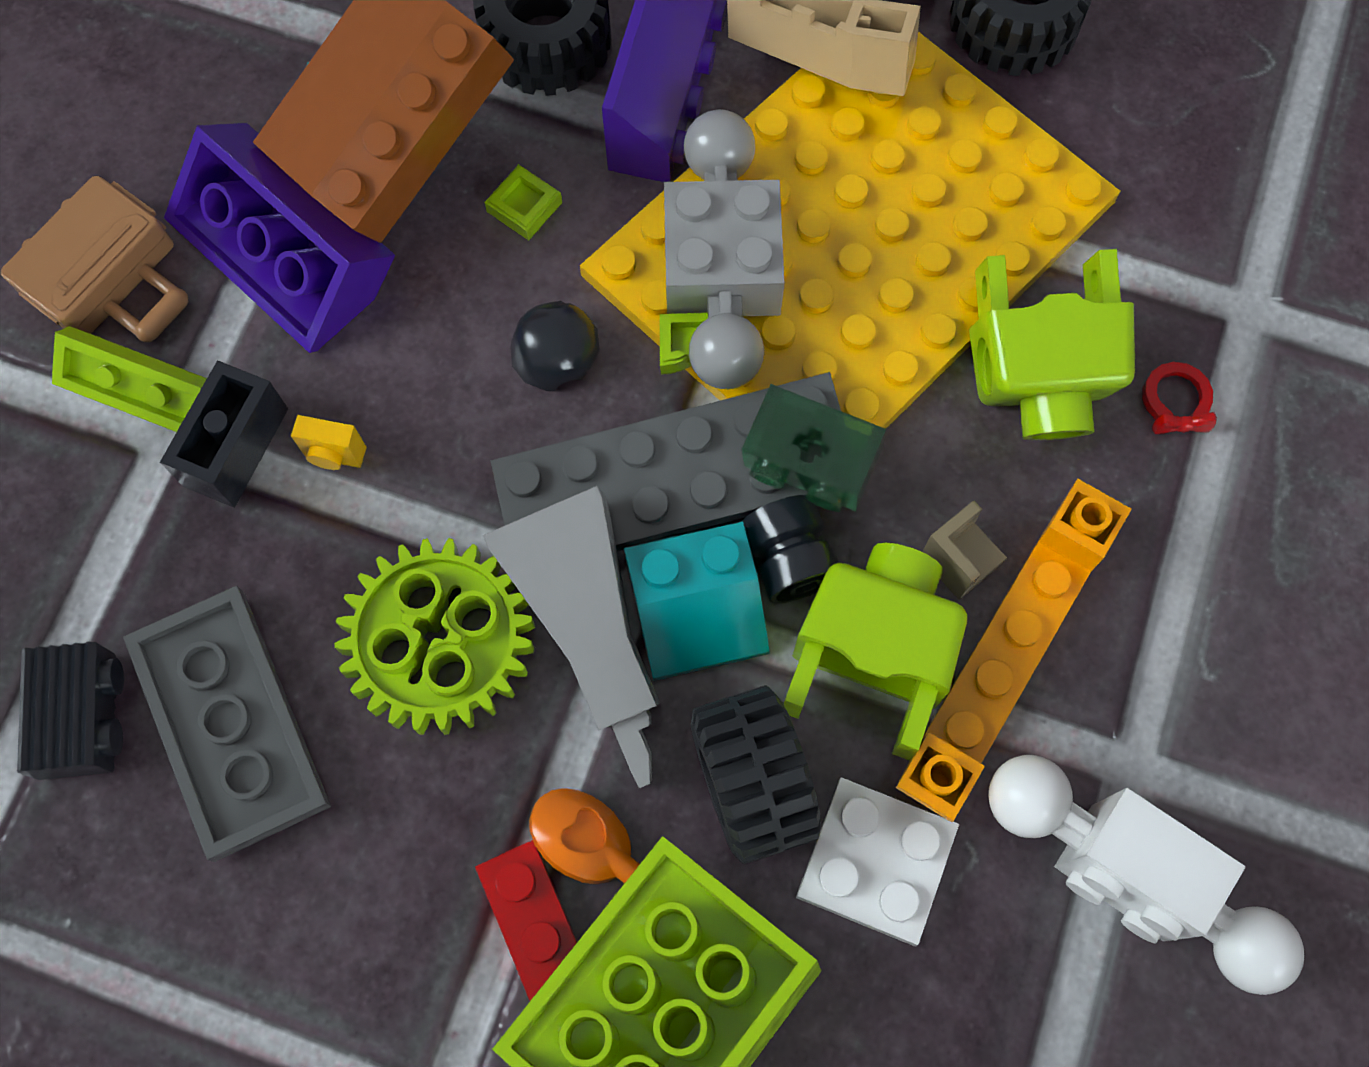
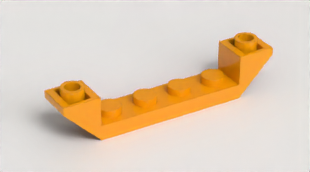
[896,479,1132,822]

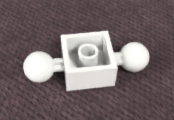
[988,755,1304,995]

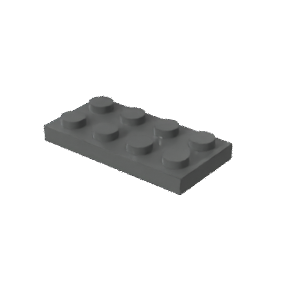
[123,586,332,862]

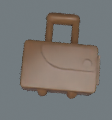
[1,176,189,343]

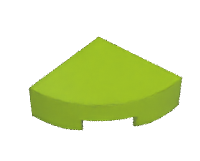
[660,312,708,375]

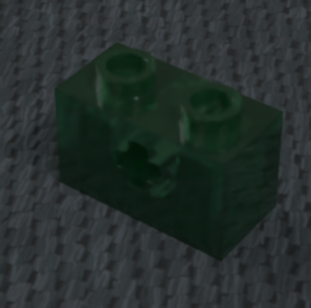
[741,384,886,512]

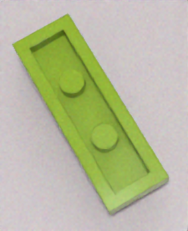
[52,326,207,432]

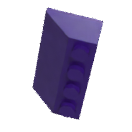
[602,0,728,182]
[164,123,395,353]

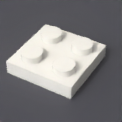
[796,777,959,946]

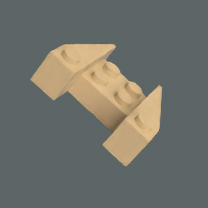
[727,0,921,96]

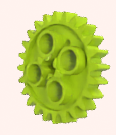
[334,538,535,735]

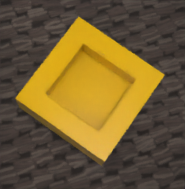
[291,415,367,470]

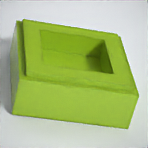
[484,164,562,241]

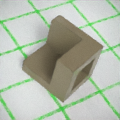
[922,500,1007,600]

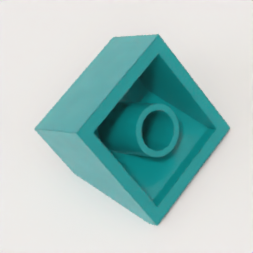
[624,522,770,681]

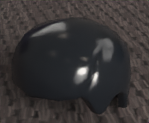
[510,301,600,391]

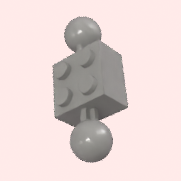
[664,109,785,389]

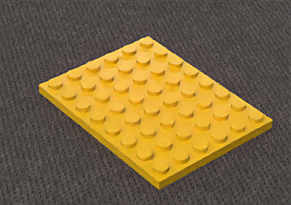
[580,31,1121,459]

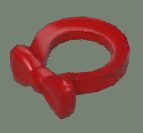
[1142,362,1217,434]

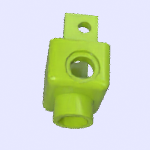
[969,249,1135,440]
[784,543,967,760]

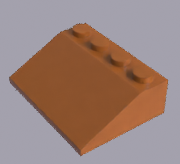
[253,0,514,243]

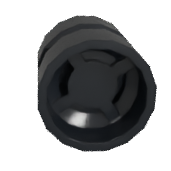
[742,495,839,604]

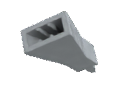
[483,486,660,788]

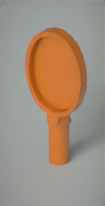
[529,788,640,884]

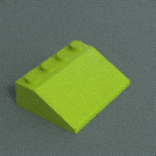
[492,836,821,1067]

